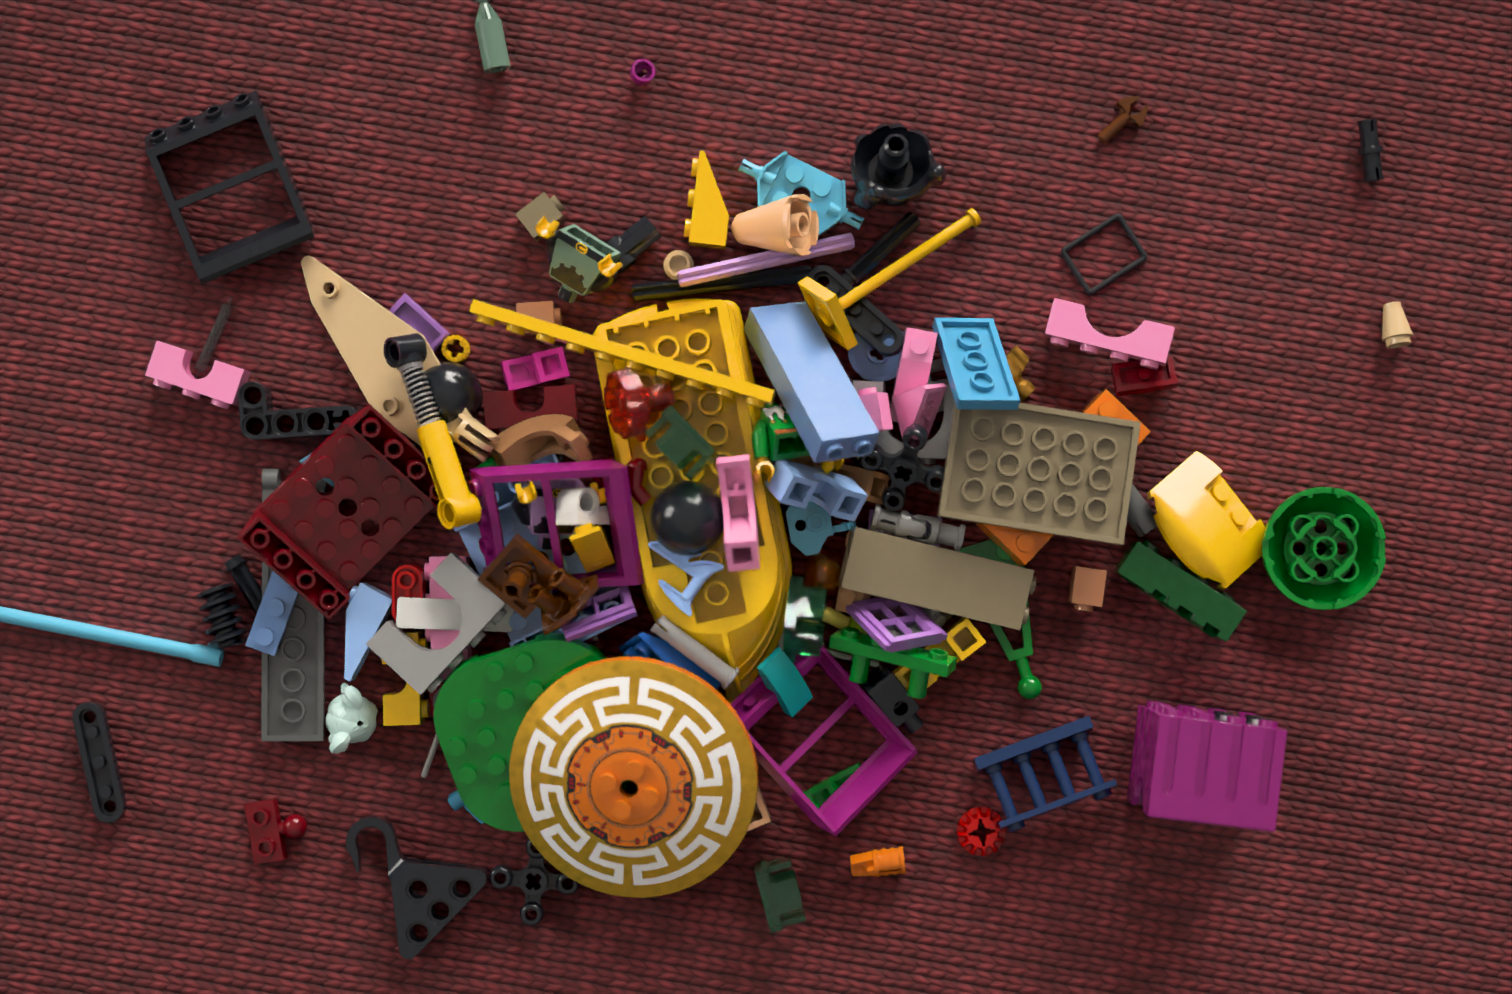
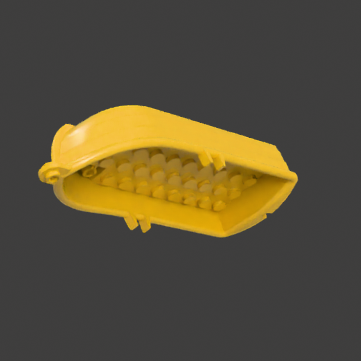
[593,298,792,704]

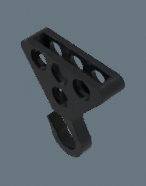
[346,815,490,959]

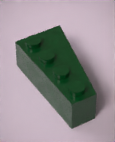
[1113,540,1247,642]

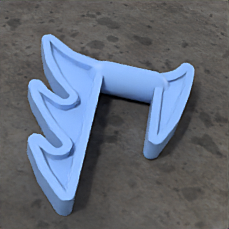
[648,541,724,616]

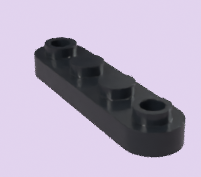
[808,265,904,357]
[72,701,127,823]

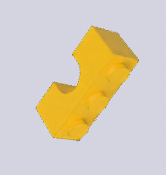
[892,617,986,699]
[382,631,430,726]

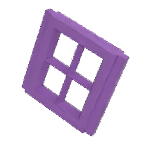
[552,563,637,642]

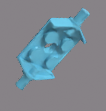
[739,151,864,237]

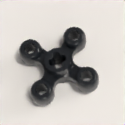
[860,424,944,511]
[489,838,580,926]

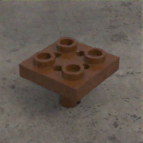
[477,533,559,619]

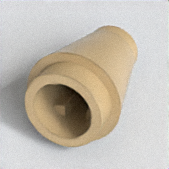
[1382,302,1413,349]

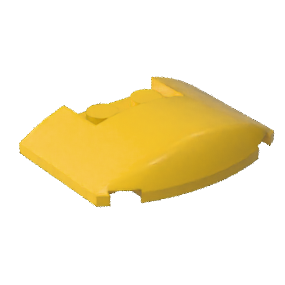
[1147,451,1265,590]

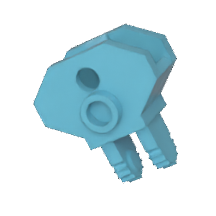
[786,501,857,556]

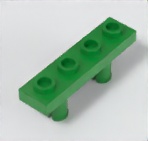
[829,627,957,698]

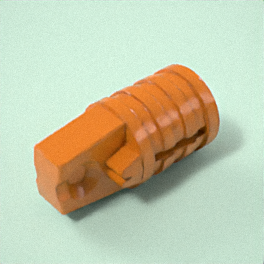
[850,846,906,877]

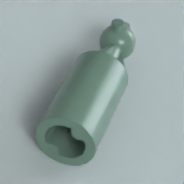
[474,0,511,73]

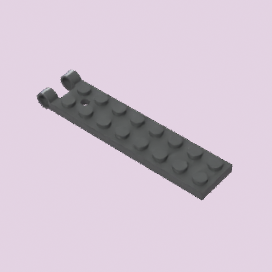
[261,469,327,741]

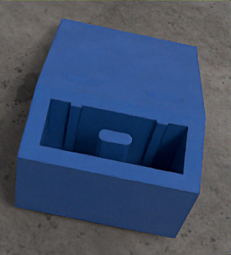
[618,632,722,689]

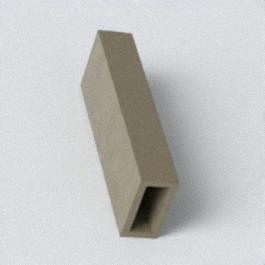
[837,526,1037,630]

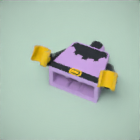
[511,478,607,550]

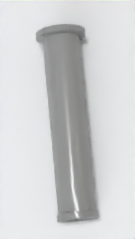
[651,615,739,689]

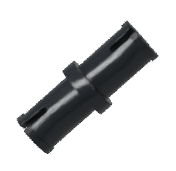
[1357,118,1384,182]

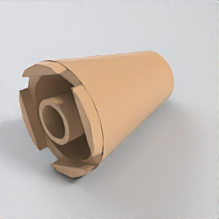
[731,194,819,256]

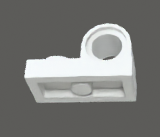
[556,487,610,525]

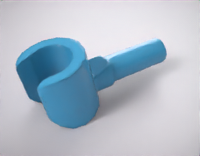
[448,790,484,824]

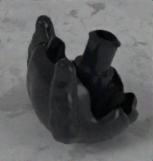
[851,123,947,210]

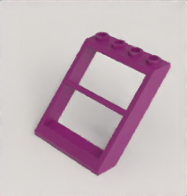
[469,459,644,590]
[730,635,918,837]

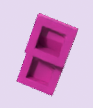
[500,347,570,391]

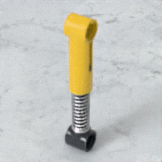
[384,333,481,529]

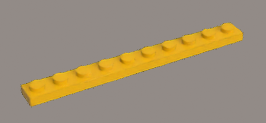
[470,299,775,408]

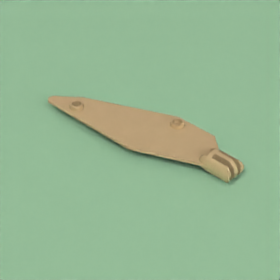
[301,256,500,462]

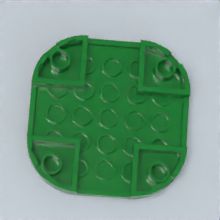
[434,633,631,832]

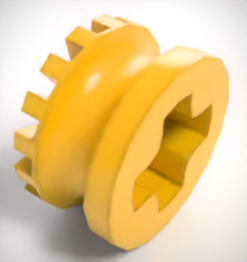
[441,335,470,363]

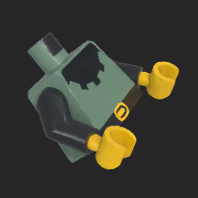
[535,216,623,303]

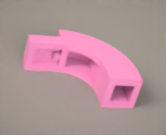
[717,455,760,572]

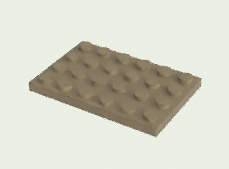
[937,401,1141,546]

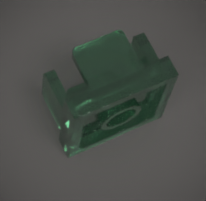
[645,405,719,481]
[783,576,827,663]
[755,856,807,933]

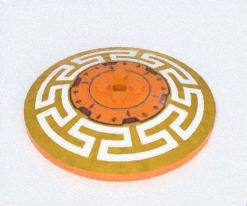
[509,657,758,898]

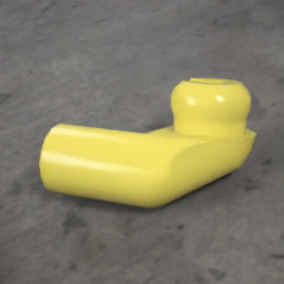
[803,607,850,629]

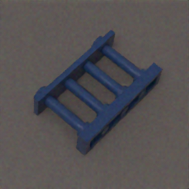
[974,716,1117,833]

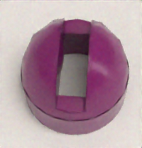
[630,59,655,86]

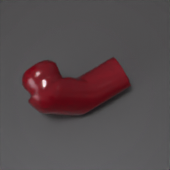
[626,458,653,506]

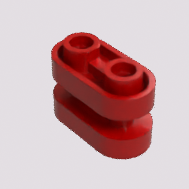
[392,564,428,621]

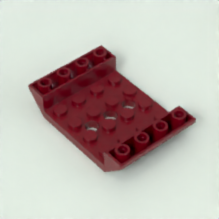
[237,404,439,620]

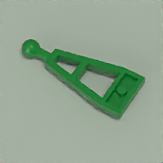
[958,539,1042,699]

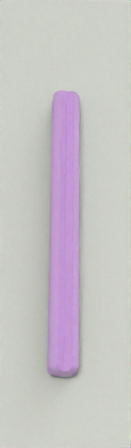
[677,233,855,287]

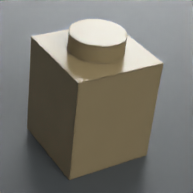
[515,192,565,242]

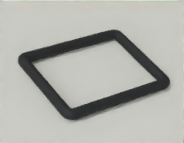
[1061,214,1147,295]

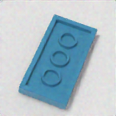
[932,318,1020,410]

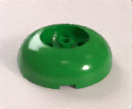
[1262,487,1386,610]

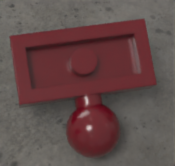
[1111,356,1178,397]
[244,798,307,865]

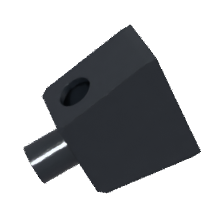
[862,662,924,734]

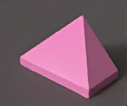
[892,383,947,440]

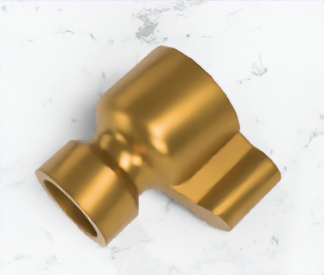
[1006,345,1036,403]

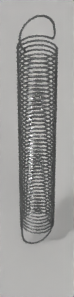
[195,297,234,379]

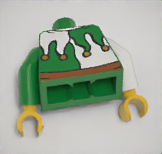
[752,401,844,484]

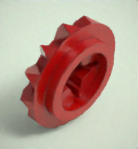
[957,807,1006,856]

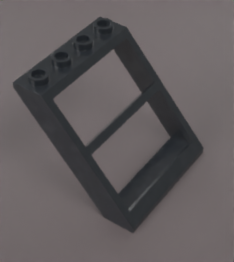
[144,91,315,284]

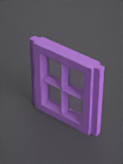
[845,597,948,653]

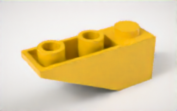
[684,151,729,250]
[569,522,616,573]

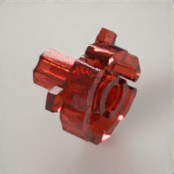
[604,368,675,442]

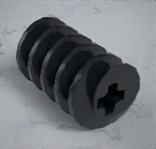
[196,582,247,649]

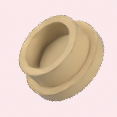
[663,250,694,280]

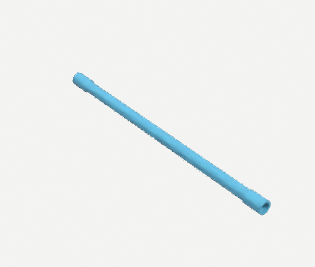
[0,606,224,667]

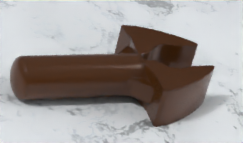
[1098,96,1148,143]

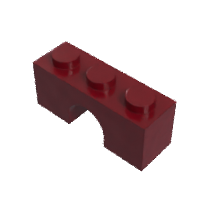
[482,384,580,435]

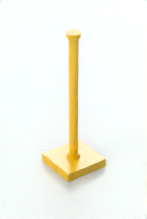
[797,208,981,350]

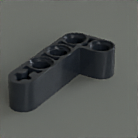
[238,381,360,441]

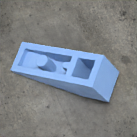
[344,582,392,682]

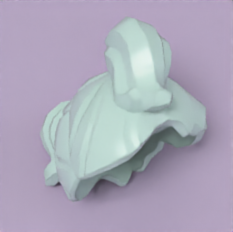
[325,683,378,754]

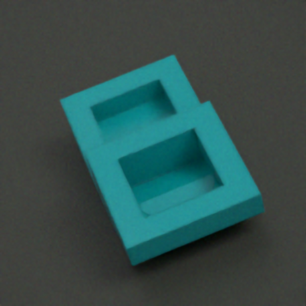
[757,647,813,717]

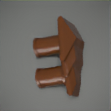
[527,568,599,635]

